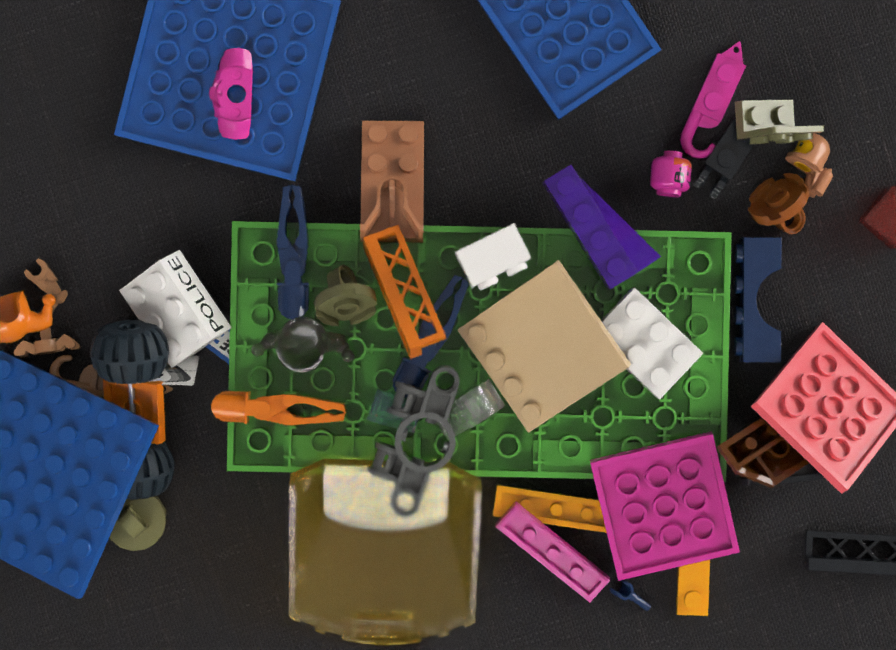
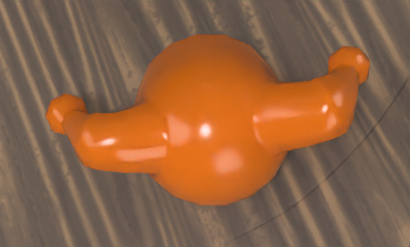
[0,291,56,343]

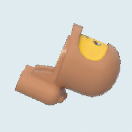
[785,133,833,198]

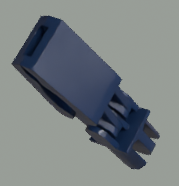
[277,185,310,319]
[393,275,469,398]

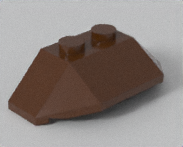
[716,418,809,488]

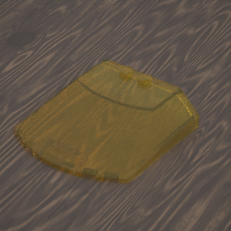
[289,459,481,645]

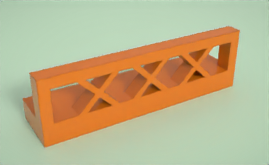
[363,225,446,359]

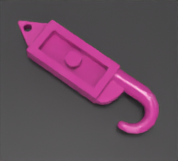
[680,41,746,159]

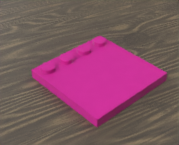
[590,431,740,581]

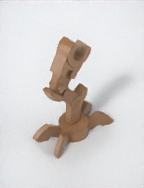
[14,258,81,358]

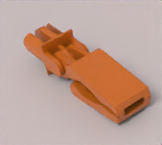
[211,391,347,425]

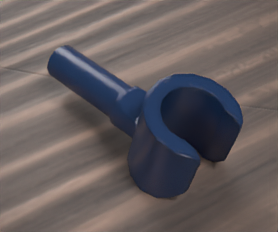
[609,578,651,611]

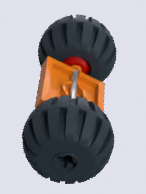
[90,320,174,500]

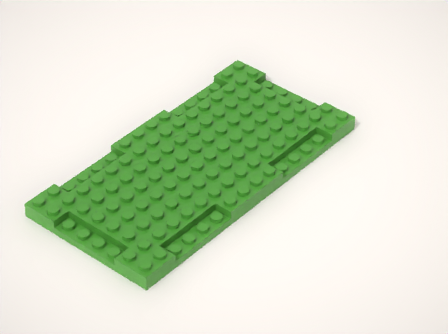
[227,221,732,482]

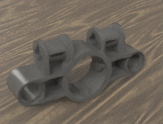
[366,365,459,517]

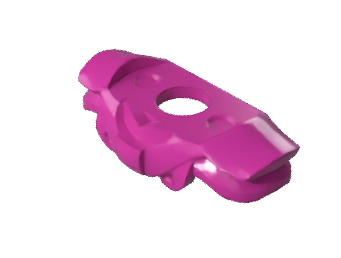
[209,48,253,140]

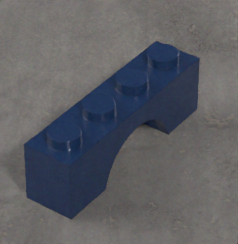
[734,237,782,362]

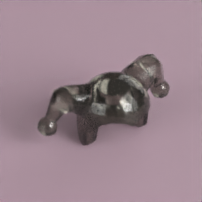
[251,316,355,372]

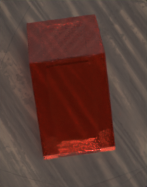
[858,186,896,249]

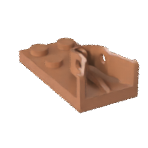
[360,121,424,243]

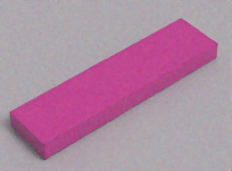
[495,501,610,603]

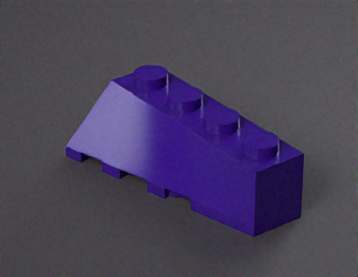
[542,165,661,290]

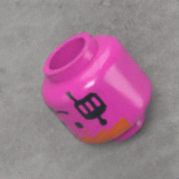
[650,151,692,197]

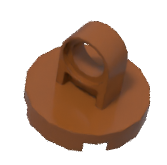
[748,173,809,235]

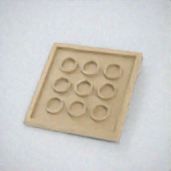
[457,260,631,433]

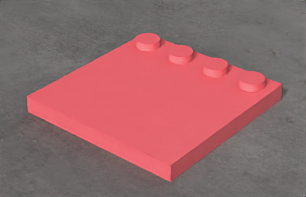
[751,322,896,494]

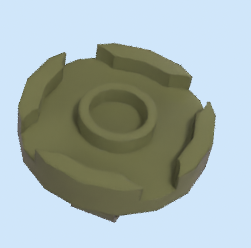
[314,265,377,326]
[110,496,166,551]

